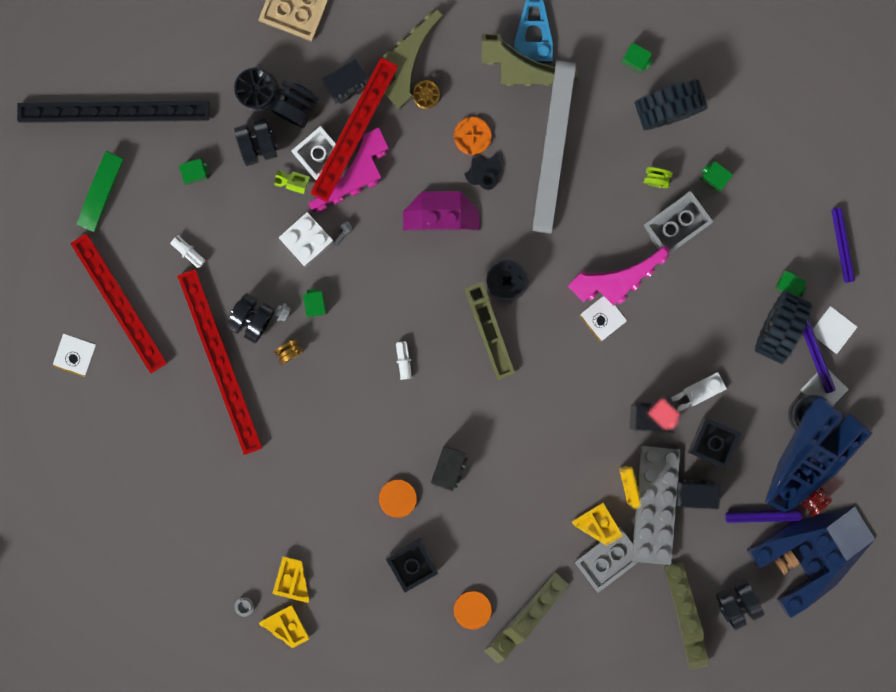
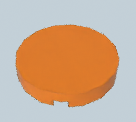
[454,117,492,155]
[379,480,417,518]
[453,591,492,630]

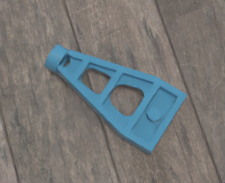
[514,0,553,63]

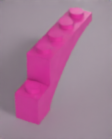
[308,128,389,213]
[568,245,670,306]

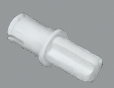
[170,235,205,268]
[396,341,412,380]

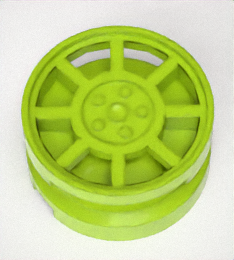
[643,167,673,189]

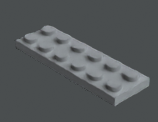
[632,446,680,565]

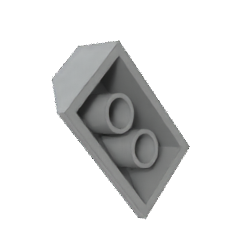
[644,191,713,255]

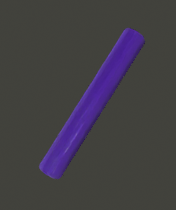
[831,208,855,283]
[802,321,836,393]
[725,510,802,523]

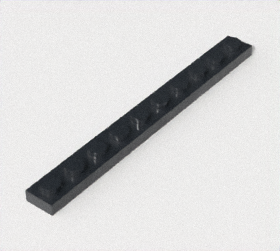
[17,101,210,123]

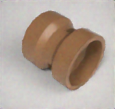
[774,550,800,575]

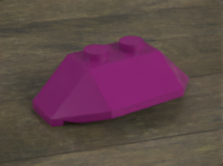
[403,191,479,231]

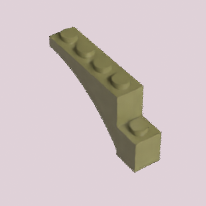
[382,10,443,111]
[481,34,578,86]
[464,282,515,380]
[664,562,709,671]
[484,572,569,664]

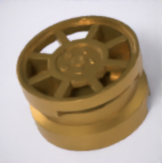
[413,80,440,109]
[273,338,304,365]

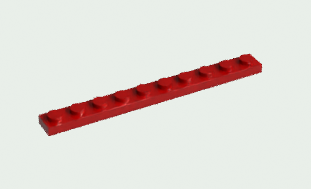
[177,269,263,455]

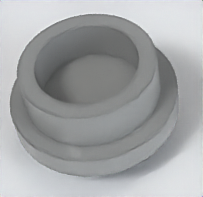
[274,303,290,322]
[235,597,254,617]

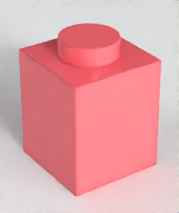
[647,399,680,430]

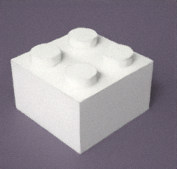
[291,126,335,180]
[279,212,334,267]

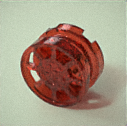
[801,488,832,517]

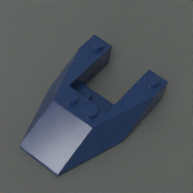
[765,396,873,512]
[747,506,875,618]

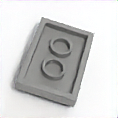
[574,527,638,593]

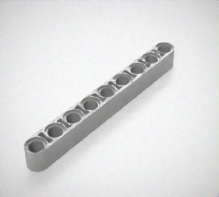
[532,61,576,234]

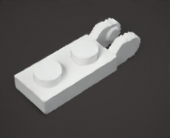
[671,372,727,412]

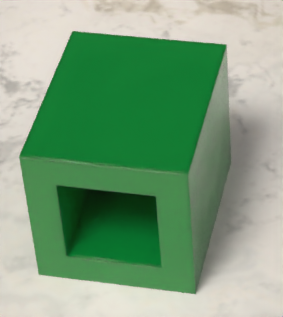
[621,43,653,73]
[179,159,210,185]
[701,161,733,192]
[774,271,807,297]
[303,288,327,317]

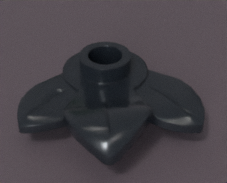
[464,155,501,190]

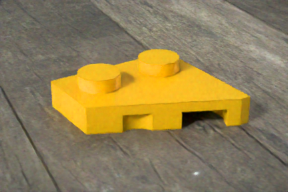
[572,503,623,546]
[272,556,309,603]
[259,605,310,648]

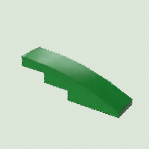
[77,151,124,232]

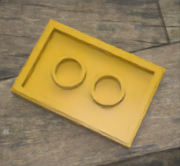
[619,466,641,508]

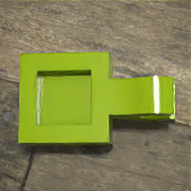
[274,171,310,194]

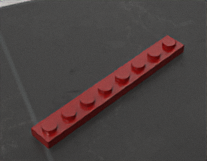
[310,57,398,203]
[70,233,168,374]

